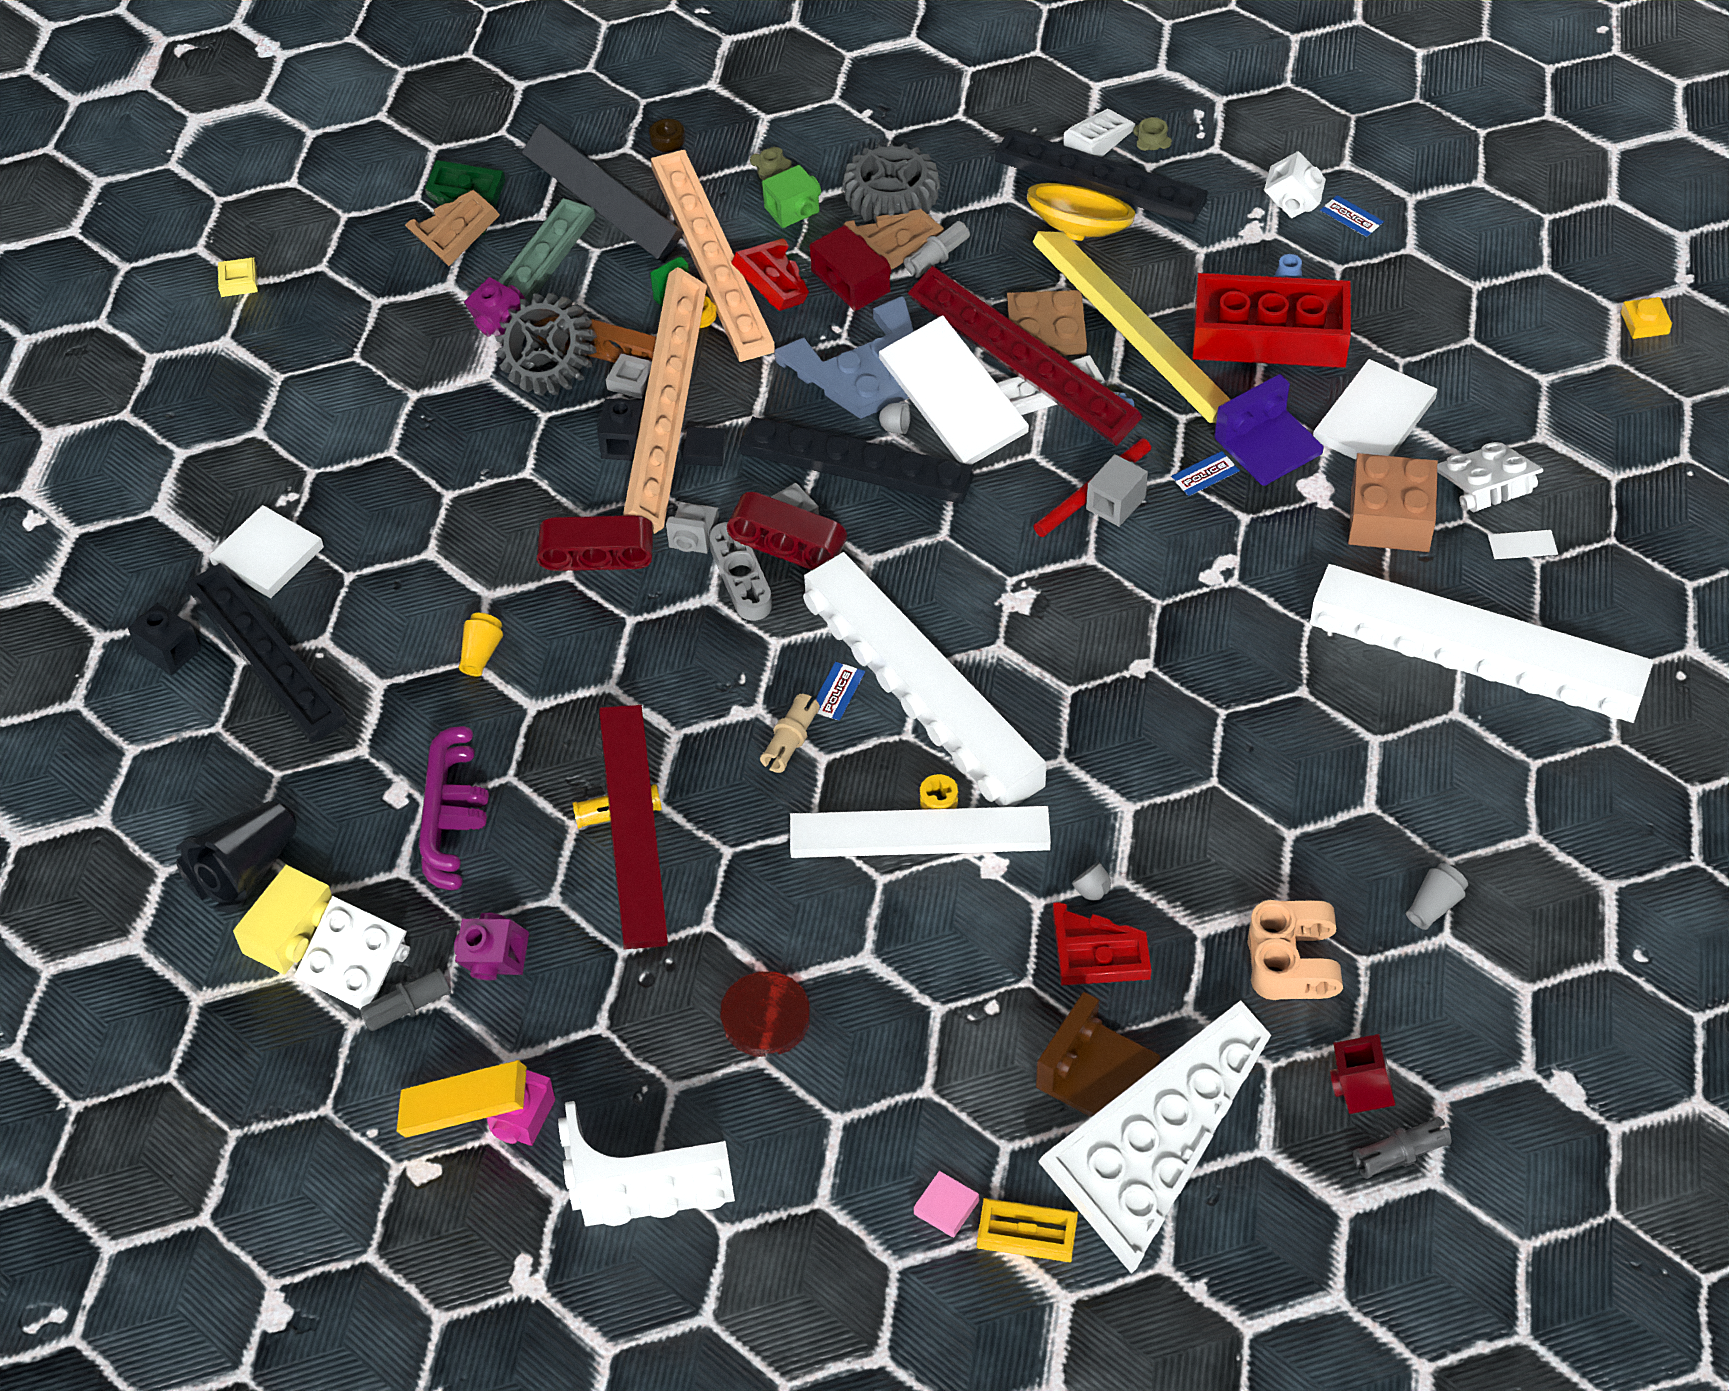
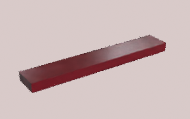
[599,705,668,950]

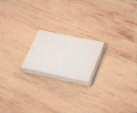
[1313,359,1438,460]

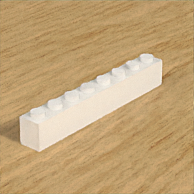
[803,552,1046,807]
[1310,564,1654,723]

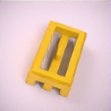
[977,1198,1078,1262]

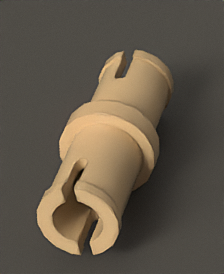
[760,694,820,773]

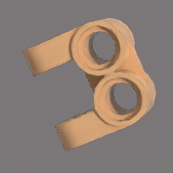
[1247,900,1343,1000]

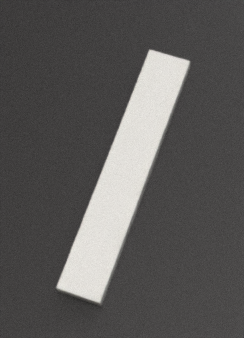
[790,806,1051,858]

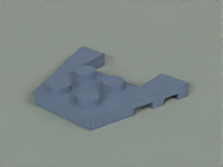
[774,296,914,419]

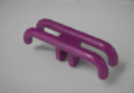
[419,726,489,890]

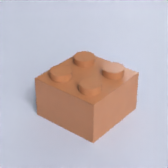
[1348,453,1438,552]

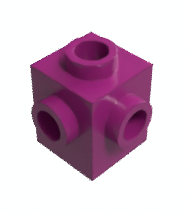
[464,277,526,337]
[454,913,529,981]

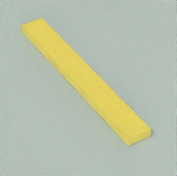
[1033,231,1231,423]

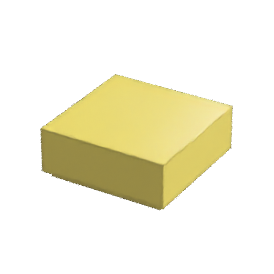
[218,258,258,297]

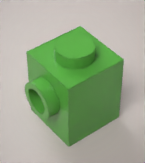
[762,164,821,228]

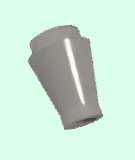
[1406,863,1468,930]

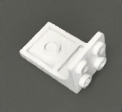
[558,1101,735,1226]

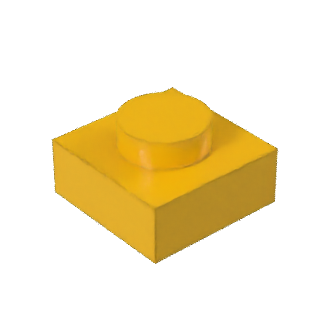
[1621,297,1672,339]

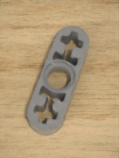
[709,522,772,621]

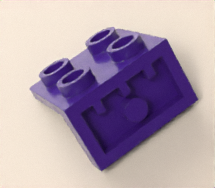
[1215,374,1324,486]

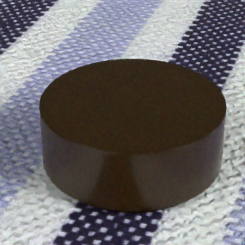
[649,119,685,152]

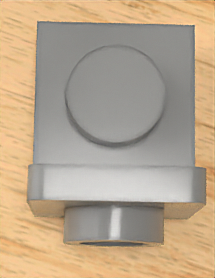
[666,502,719,553]

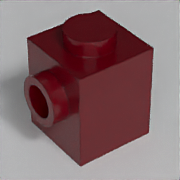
[1330,1034,1396,1114]

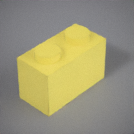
[233,865,332,975]

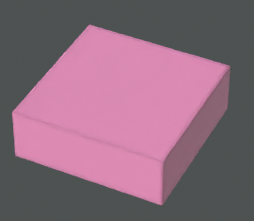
[914,1171,979,1238]

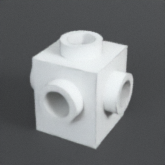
[1264,151,1326,218]

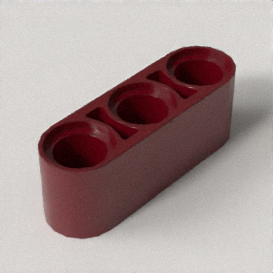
[727,492,847,570]
[537,516,654,571]

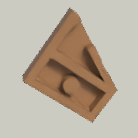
[405,190,500,266]
[843,209,944,270]

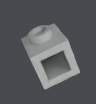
[1086,454,1148,527]

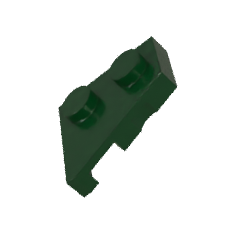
[425,160,506,235]

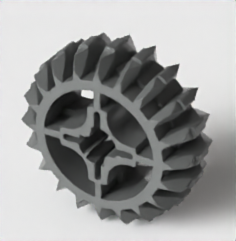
[843,142,940,222]
[495,293,597,396]

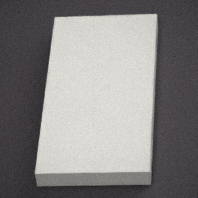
[879,316,1029,465]

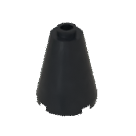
[176,801,296,913]

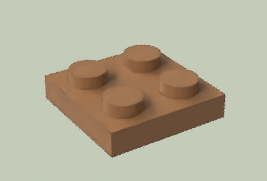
[1007,290,1087,356]

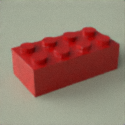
[1193,273,1351,368]

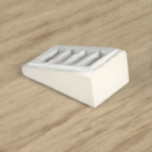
[1064,109,1135,157]

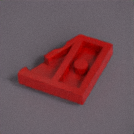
[731,238,809,311]
[1053,902,1152,985]

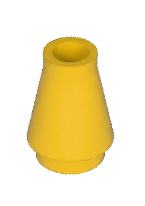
[458,613,503,677]

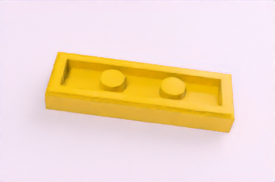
[396,1060,527,1138]

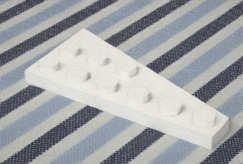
[1038,1000,1271,1274]

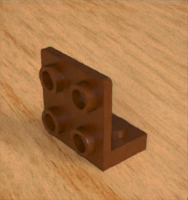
[1036,992,1160,1117]

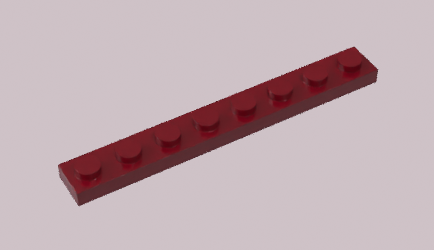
[908,266,1143,446]

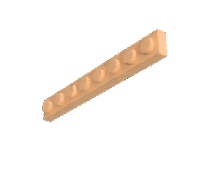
[651,149,775,362]
[623,267,707,534]

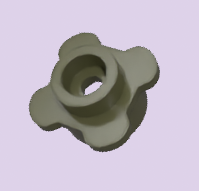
[1133,117,1172,151]
[750,147,792,180]

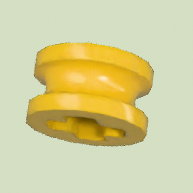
[920,774,958,810]

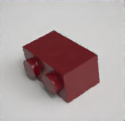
[810,225,891,312]

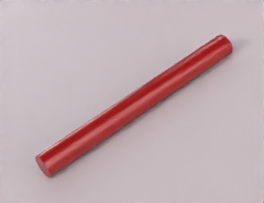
[1033,438,1151,537]

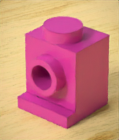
[486,1070,555,1146]

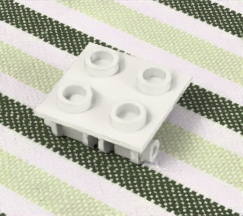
[1437,442,1543,512]
[294,896,410,1009]

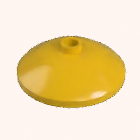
[1027,183,1135,241]

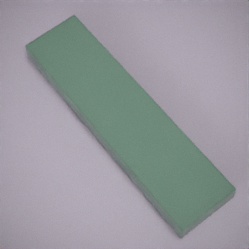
[498,198,595,302]

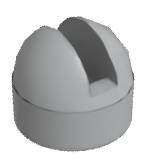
[879,402,910,434]
[1072,862,1111,901]

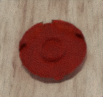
[720,971,810,1057]

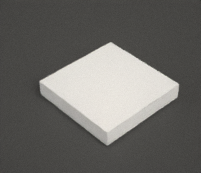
[209,505,324,598]

